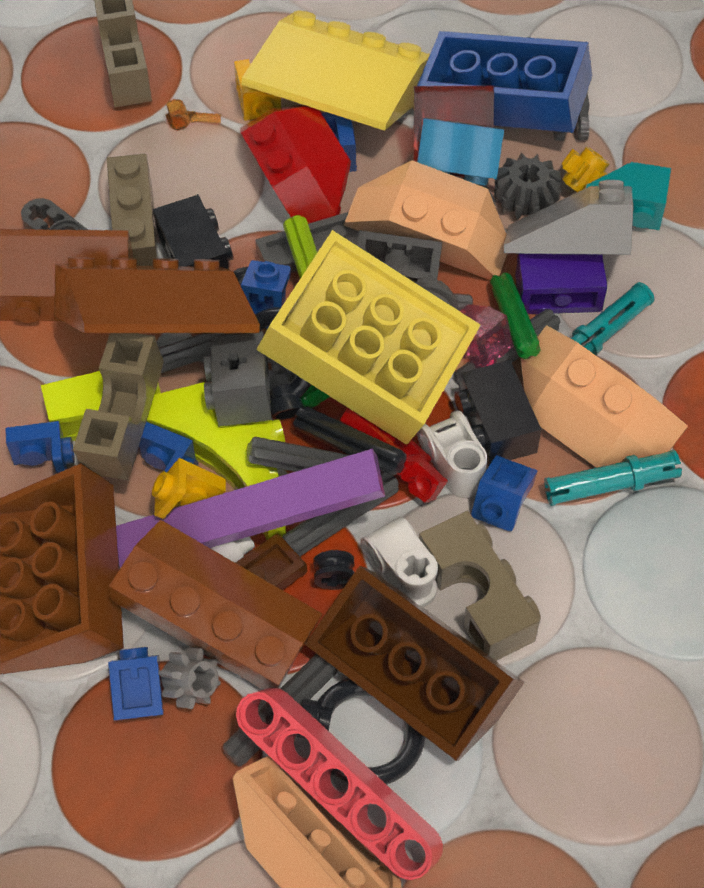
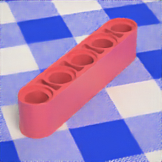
[236,687,443,880]

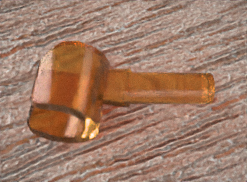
[166,99,221,131]

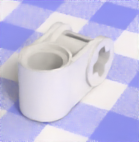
[417,410,487,498]
[360,517,438,607]

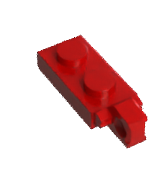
[340,408,448,503]

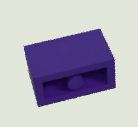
[515,253,608,315]

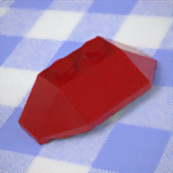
[240,105,351,224]

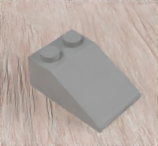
[504,180,633,255]

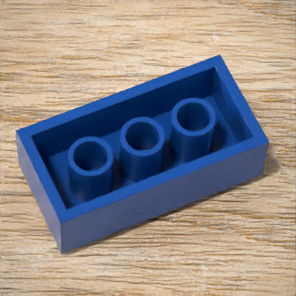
[417,31,593,133]

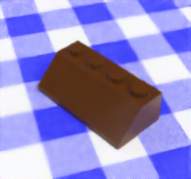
[305,566,525,761]

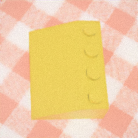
[241,11,430,131]
[256,230,481,445]

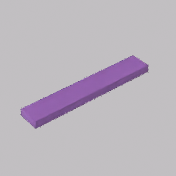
[116,449,385,568]

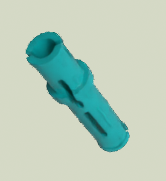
[570,282,655,355]
[544,450,682,506]

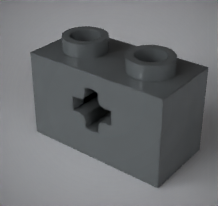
[357,230,442,283]
[204,331,272,427]

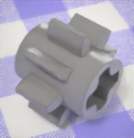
[158,647,221,709]

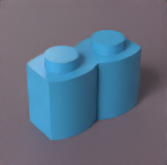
[417,118,504,185]

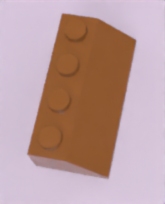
[0,229,134,323]
[109,519,322,690]

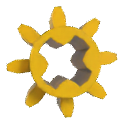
[561,146,610,192]

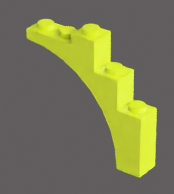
[41,371,286,540]

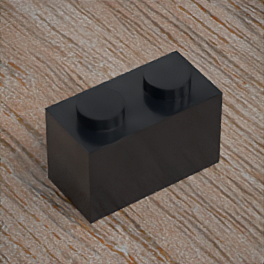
[153,194,233,270]
[454,360,542,466]

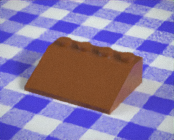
[54,257,260,333]
[0,463,124,674]

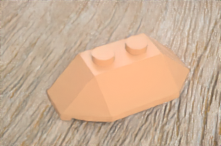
[344,160,507,280]
[521,325,688,468]
[233,756,402,888]

